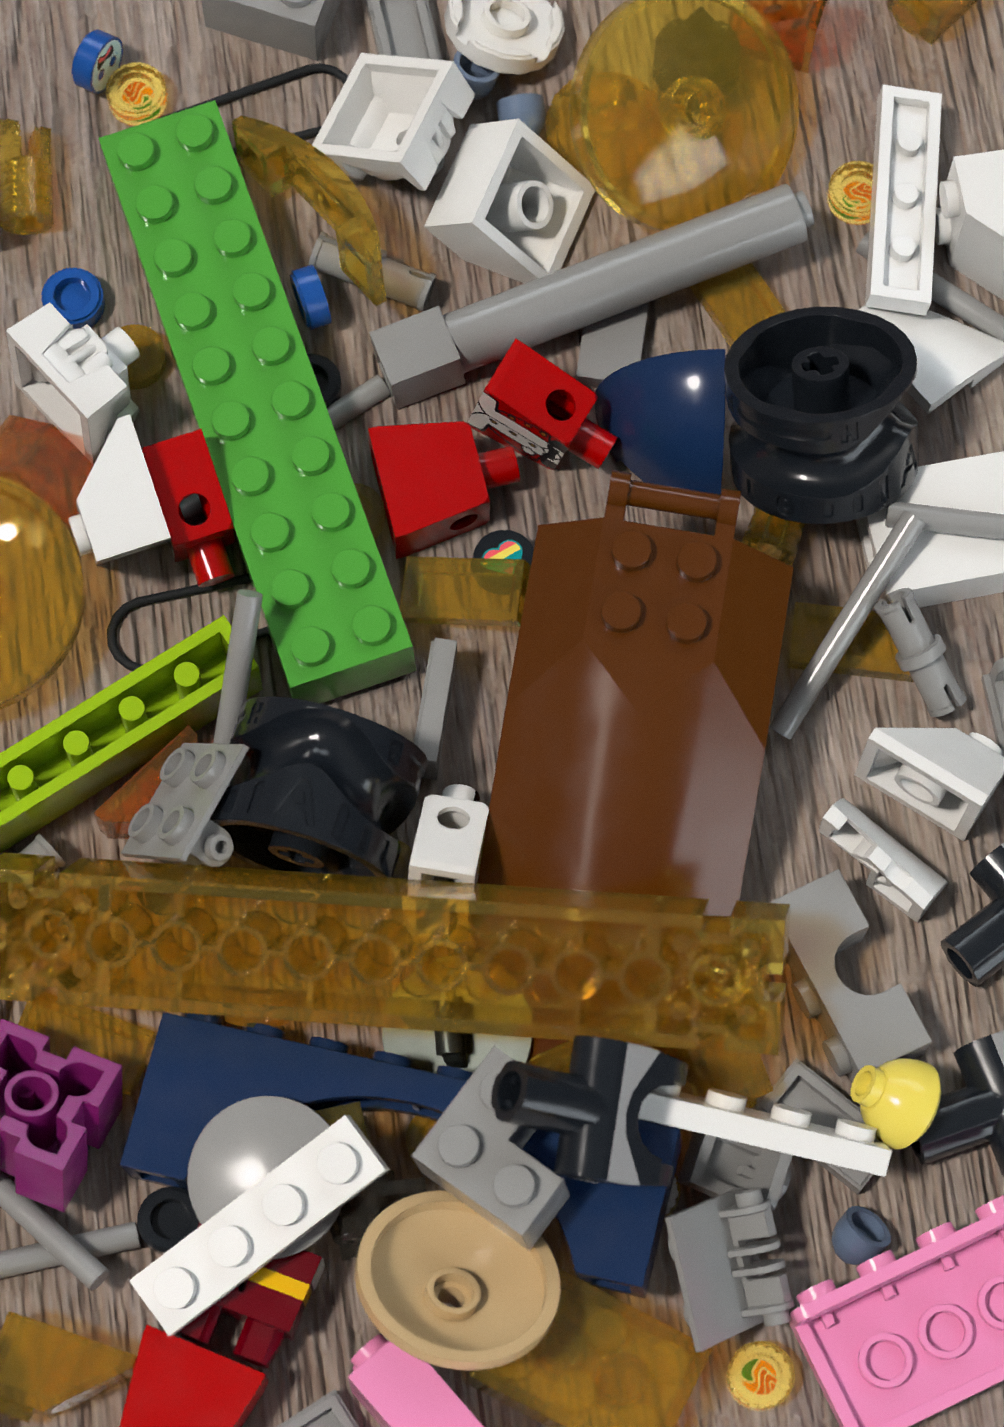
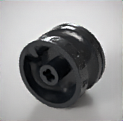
[724,307,919,524]
[210,696,428,893]

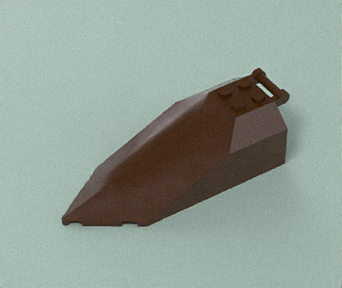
[465,470,794,1072]

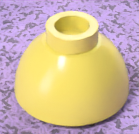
[851,1058,941,1150]

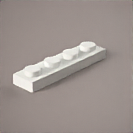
[865,85,942,315]
[638,1086,892,1177]
[129,1115,390,1336]

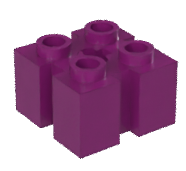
[0,1018,123,1212]

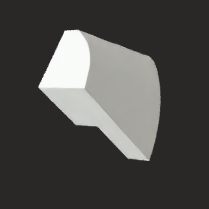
[859,306,1004,414]
[819,798,948,923]

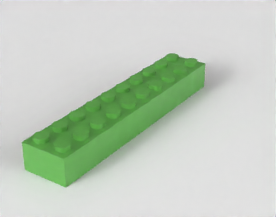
[98,100,417,704]

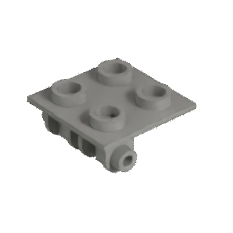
[120,743,249,867]
[665,1187,795,1352]

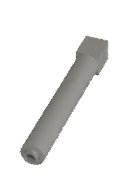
[369,183,814,409]

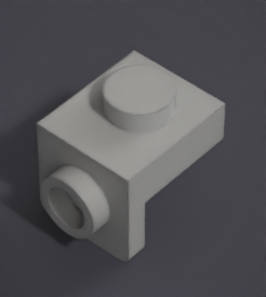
[677,1132,793,1210]

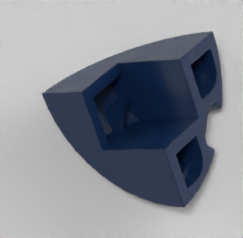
[594,349,726,495]

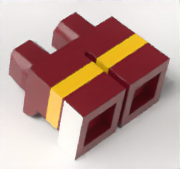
[176,1222,325,1369]

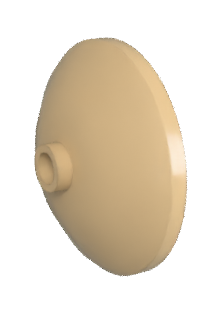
[355,1190,560,1370]

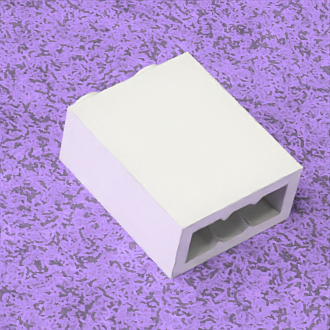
[855,451,1004,608]

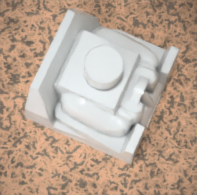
[308,53,475,191]
[6,302,140,468]

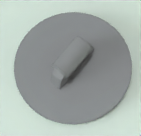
[188,1096,342,1259]

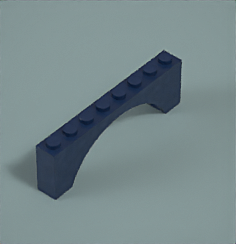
[120,1008,682,1299]

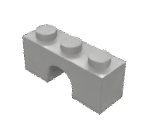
[761,869,932,1083]

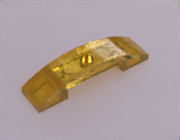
[231,115,386,306]

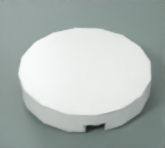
[444,0,565,75]

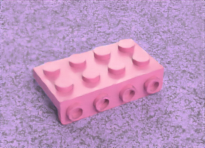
[789,1195,1004,1427]

